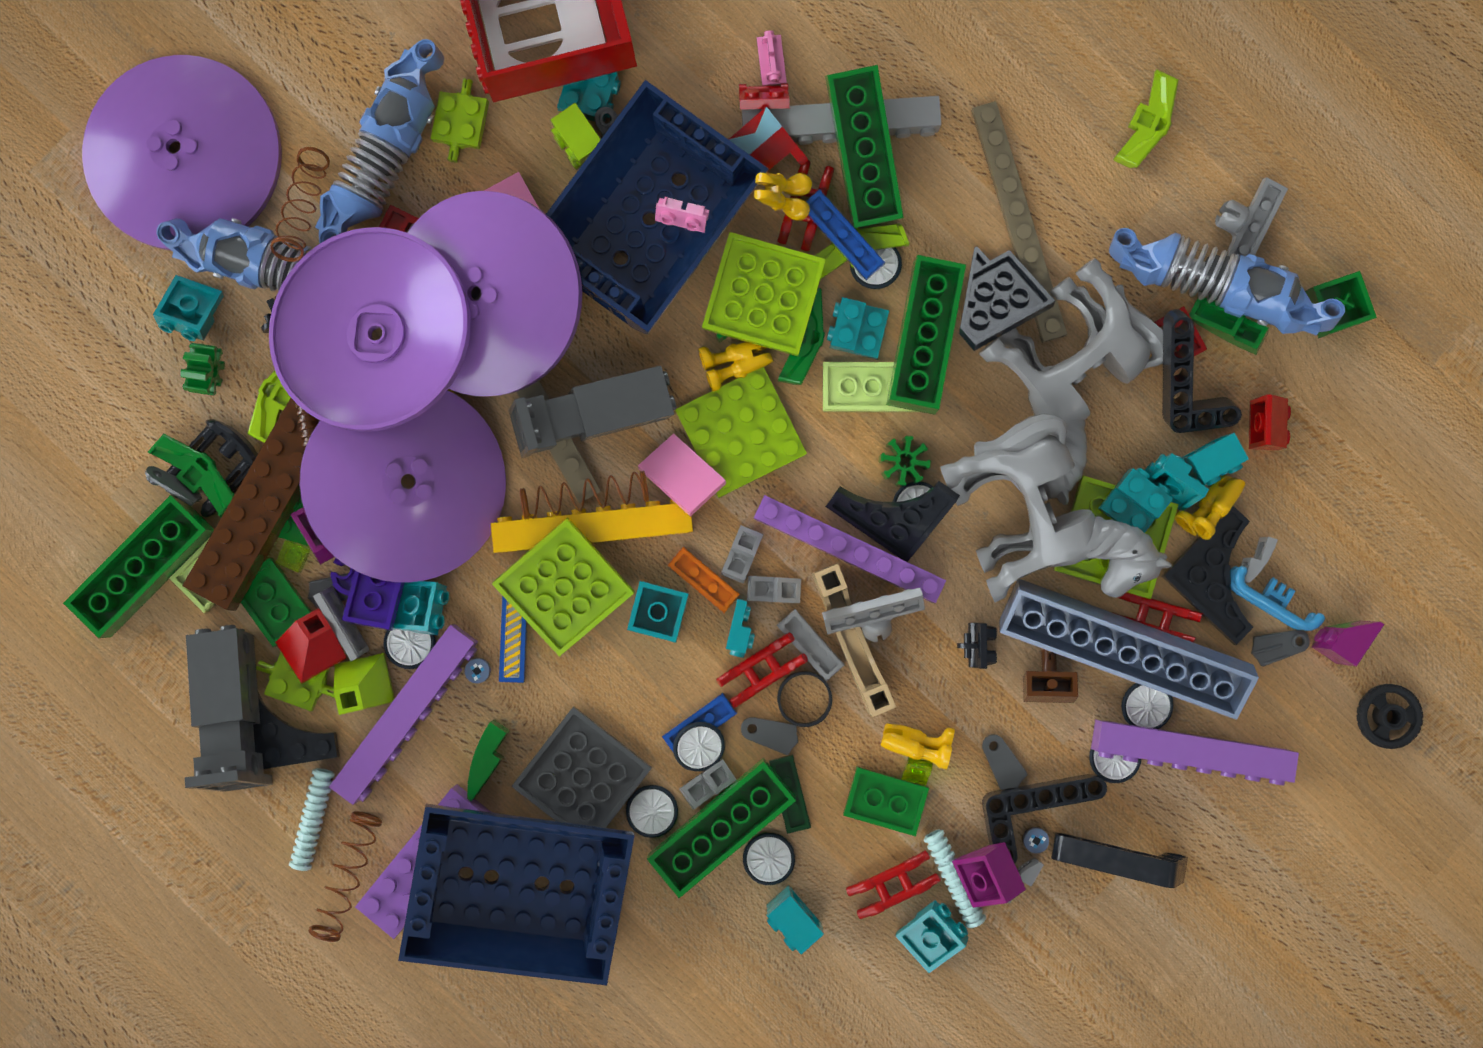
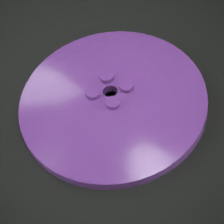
[82,55,282,250]
[407,191,582,397]
[269,227,471,431]
[300,390,506,582]

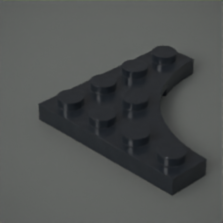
[825,481,960,562]
[1162,506,1253,645]
[253,692,340,769]

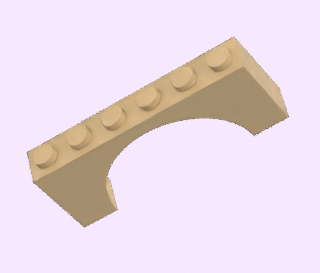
[812,564,896,717]

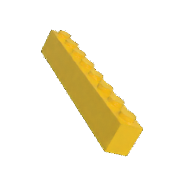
[491,499,694,553]

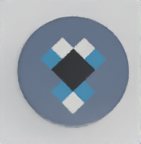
[465,658,491,683]
[1023,827,1049,853]

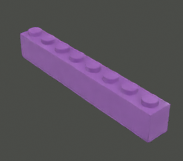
[753,495,946,603]
[329,624,478,805]
[1091,719,1299,786]

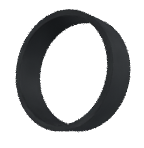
[777,671,832,727]

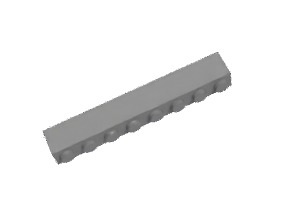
[742,96,941,145]

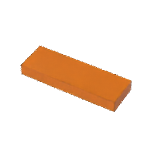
[667,547,740,613]

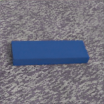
[662,693,737,752]

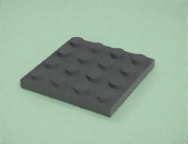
[512,706,652,828]

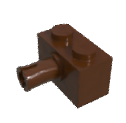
[1023,650,1078,703]

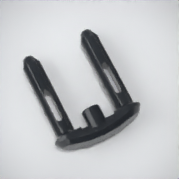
[166,419,258,517]

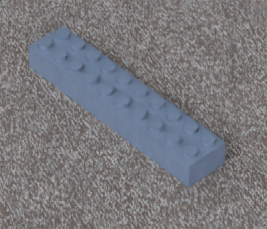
[999,579,1259,720]

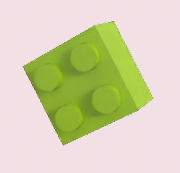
[550,103,601,170]

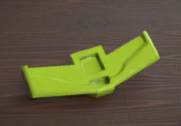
[1113,69,1179,168]
[815,223,909,281]
[247,370,291,443]

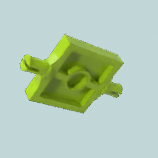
[430,78,489,163]
[256,653,335,711]

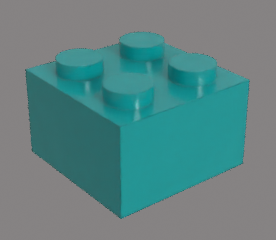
[1182,433,1249,486]
[627,581,690,643]
[766,885,824,955]

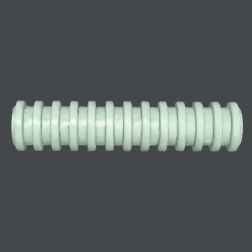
[289,768,335,871]
[923,829,986,928]

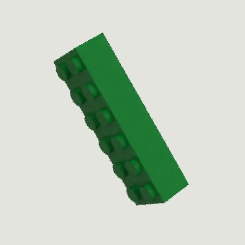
[825,65,904,228]
[886,255,966,415]
[63,495,215,638]
[647,758,796,898]

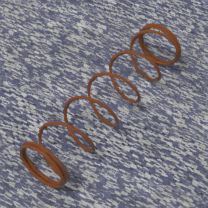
[270,147,330,262]
[520,470,649,520]
[308,811,383,942]

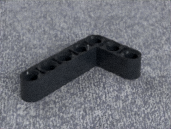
[1162,309,1242,433]
[982,774,1107,864]
[1051,833,1188,888]

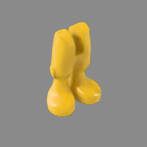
[754,173,812,221]
[698,342,774,392]
[1174,475,1245,540]
[881,723,955,770]

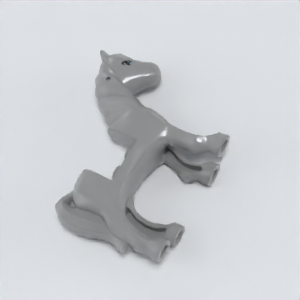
[979,258,1163,505]
[940,414,1172,602]

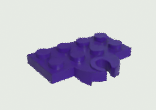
[331,558,405,631]

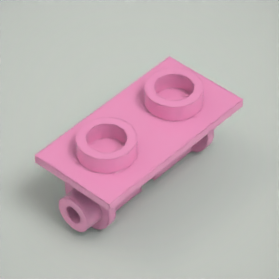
[757,30,787,86]
[655,196,710,233]

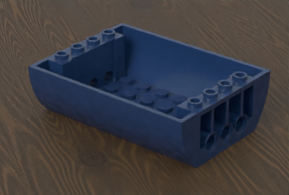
[398,803,635,986]

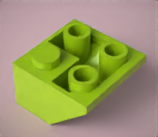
[333,653,395,715]

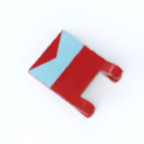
[728,107,808,173]

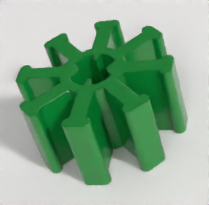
[180,343,225,396]
[878,436,931,487]

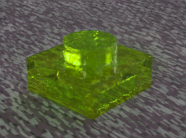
[275,540,310,573]
[902,757,933,786]

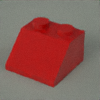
[1248,394,1291,451]

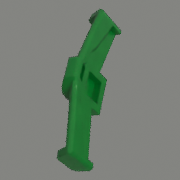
[777,288,825,385]
[148,433,234,518]

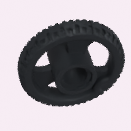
[1356,684,1423,749]

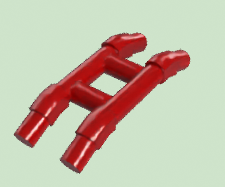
[777,160,834,252]
[1112,592,1203,643]
[716,632,808,708]
[846,850,941,919]

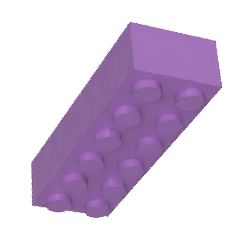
[355,784,491,939]

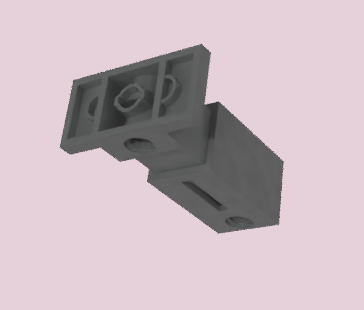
[508,366,676,458]
[185,625,273,792]

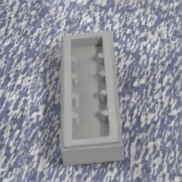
[313,586,369,661]
[777,609,845,681]

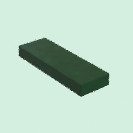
[769,754,811,834]

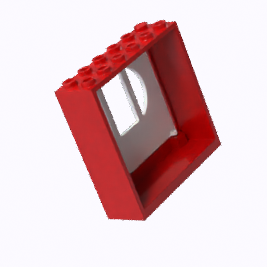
[460,0,637,103]

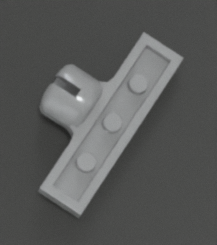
[1215,177,1288,256]
[822,588,925,642]

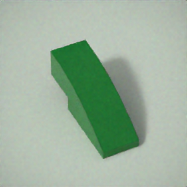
[1189,298,1269,355]
[467,720,510,801]

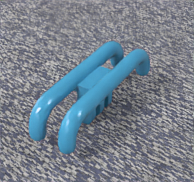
[1229,566,1325,631]

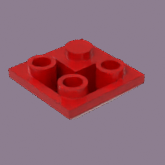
[275,608,346,684]

